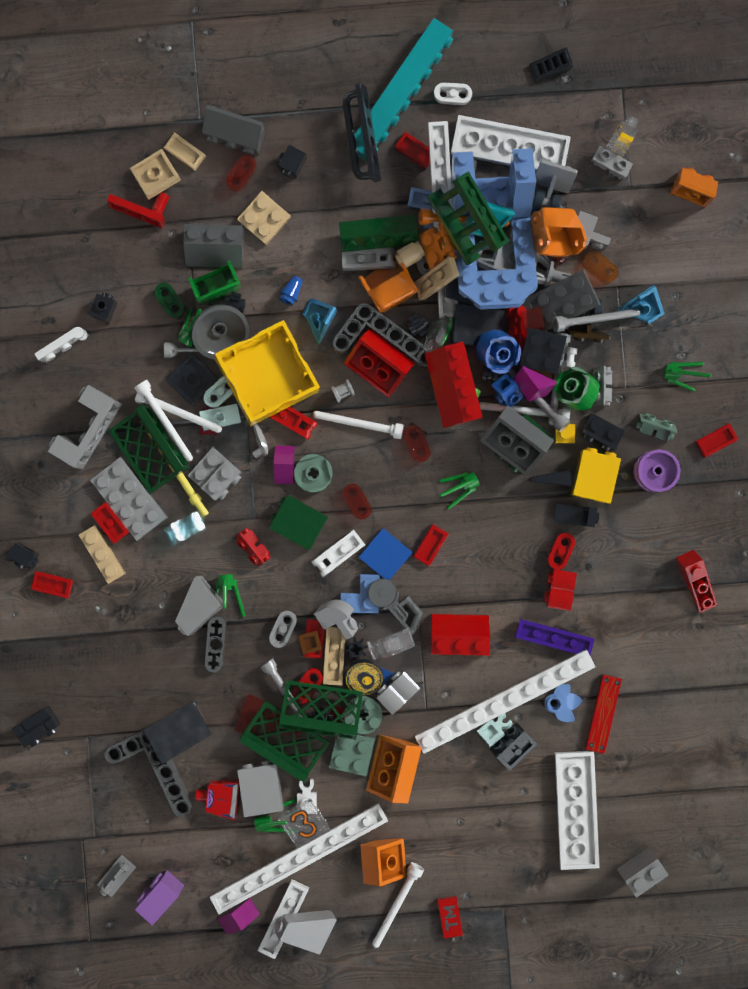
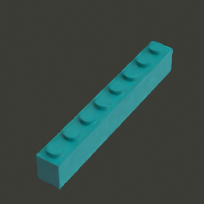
[348,18,453,162]

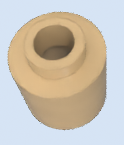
[395,241,425,268]

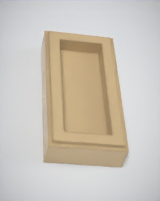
[163,132,206,171]

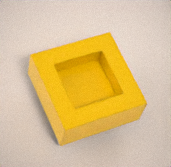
[555,424,575,444]

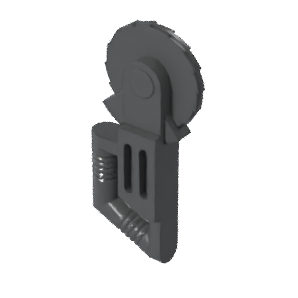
[368,578,423,636]

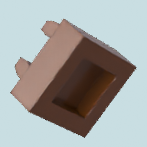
[298,630,322,655]

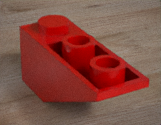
[676,549,717,613]

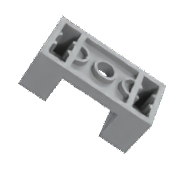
[48,385,122,469]

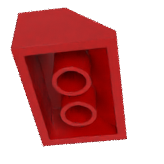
[344,328,415,398]
[431,614,490,656]

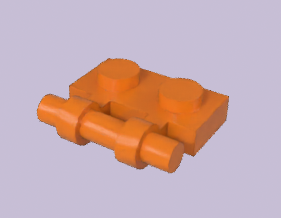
[418,222,457,270]

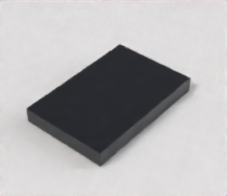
[450,304,507,347]
[142,701,212,764]

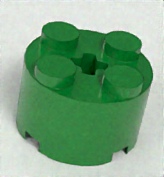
[554,367,600,411]

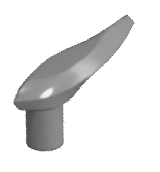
[252,424,268,458]

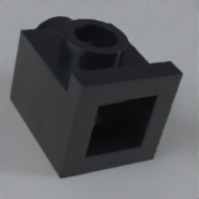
[88,292,117,324]
[5,543,39,569]

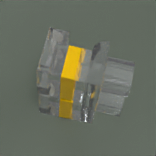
[605,115,639,157]

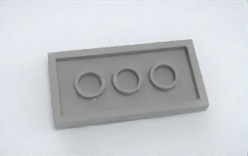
[90,457,168,541]

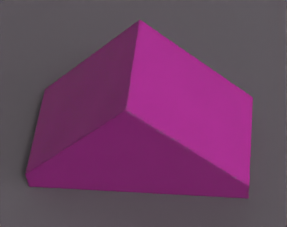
[513,366,557,401]
[274,445,295,484]
[217,898,260,935]

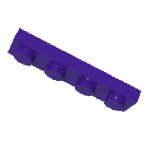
[515,618,595,655]

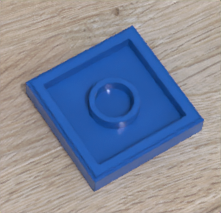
[359,528,413,580]

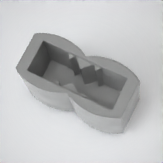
[376,670,420,715]

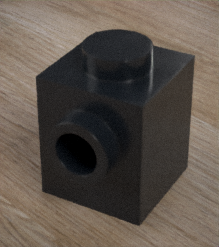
[277,145,307,179]

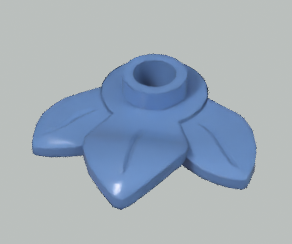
[544,684,583,722]

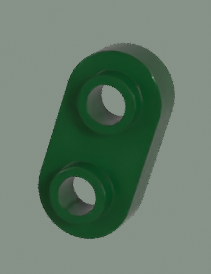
[154,283,185,319]

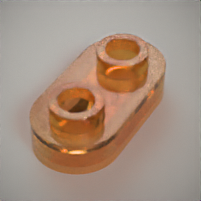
[584,251,619,283]

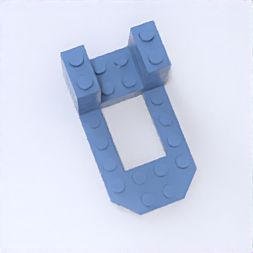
[451,148,538,309]

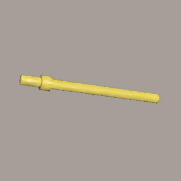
[140,421,209,517]

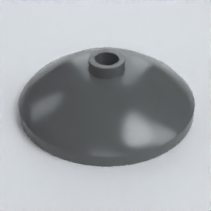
[191,305,249,359]

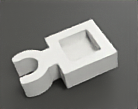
[297,778,317,813]

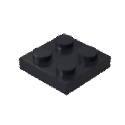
[519,327,567,374]

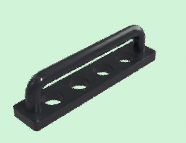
[342,83,381,183]

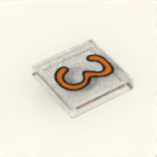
[277,798,330,848]

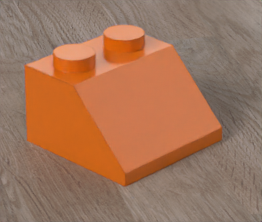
[670,167,718,207]
[360,838,407,887]

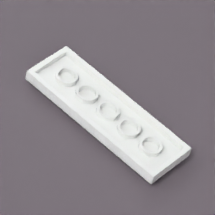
[451,115,571,171]
[555,751,599,870]

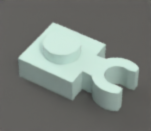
[477,713,513,747]

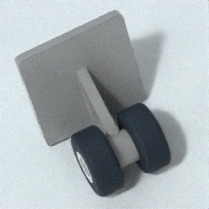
[531,159,578,212]

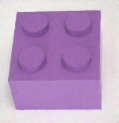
[135,870,184,926]

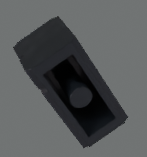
[12,705,61,748]

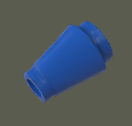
[279,276,303,306]

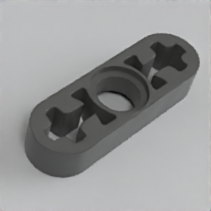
[205,616,226,673]

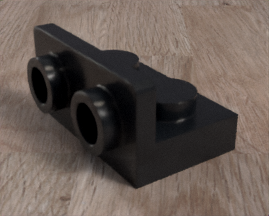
[580,413,625,452]
[490,723,538,771]

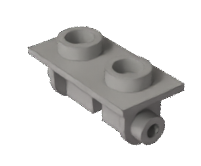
[591,146,633,179]
[592,366,613,406]
[97,855,136,897]

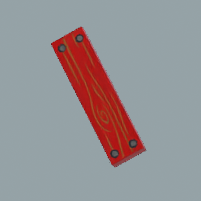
[585,674,622,754]

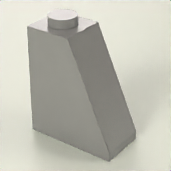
[175,576,223,636]
[275,910,337,955]

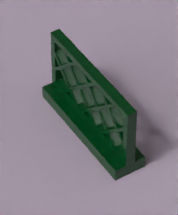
[108,405,190,494]
[279,680,363,740]
[239,700,330,783]

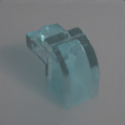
[164,511,206,546]

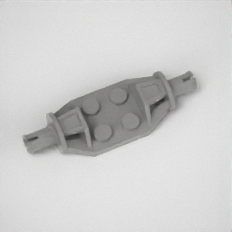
[476,238,571,287]

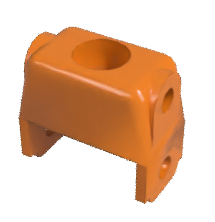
[531,207,587,257]
[359,254,418,313]

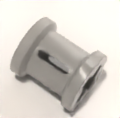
[331,379,355,403]

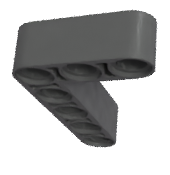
[333,303,431,368]
[104,729,193,817]

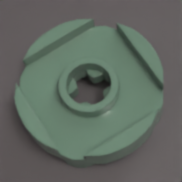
[294,454,333,493]
[344,695,382,734]

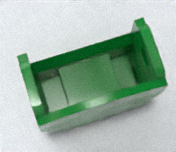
[188,260,241,305]

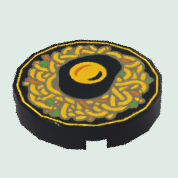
[345,659,383,695]

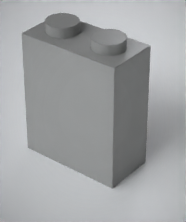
[237,760,284,817]
[617,847,668,898]

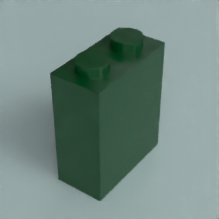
[268,495,329,551]

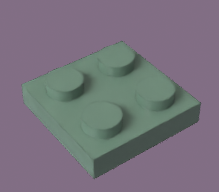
[329,734,375,776]

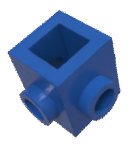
[491,374,524,407]

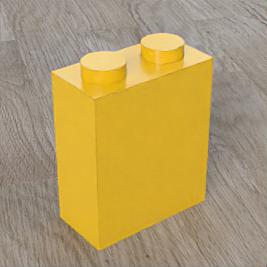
[570,447,621,504]

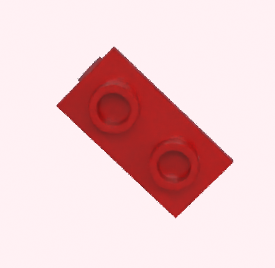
[235,528,271,567]

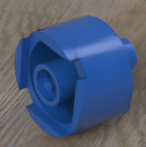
[476,330,521,374]

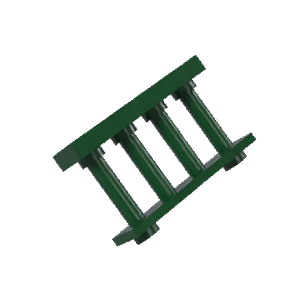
[427,171,509,266]

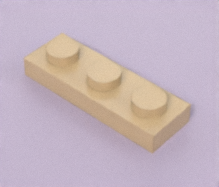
[414,257,459,300]
[79,525,126,584]
[323,626,345,685]

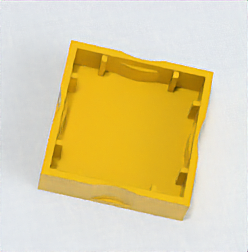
[215,320,320,427]

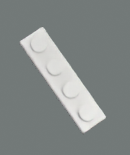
[258,879,309,959]

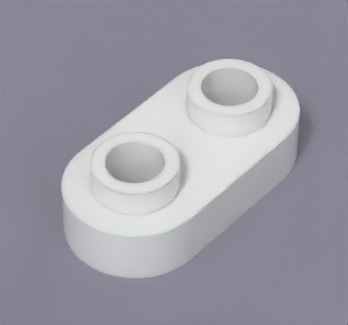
[434,83,472,105]

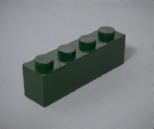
[339,214,418,252]

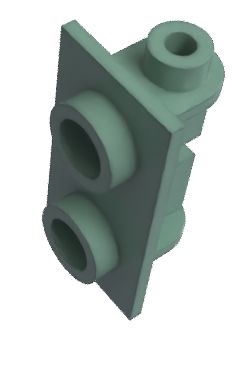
[635,414,677,442]

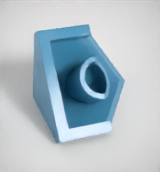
[617,285,665,324]
[302,298,337,345]

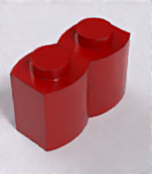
[544,569,577,611]

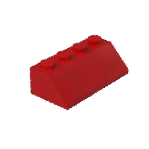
[425,342,483,429]

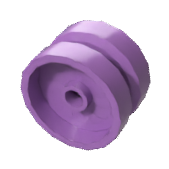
[633,449,681,492]

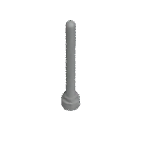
[552,309,640,332]
[506,368,570,432]
[260,659,316,741]

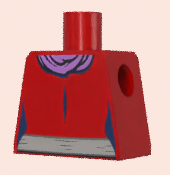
[195,779,240,820]

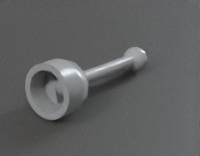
[164,342,199,358]

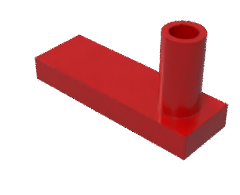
[107,192,170,229]

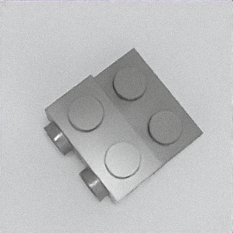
[188,447,242,501]

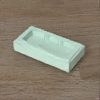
[199,404,241,431]

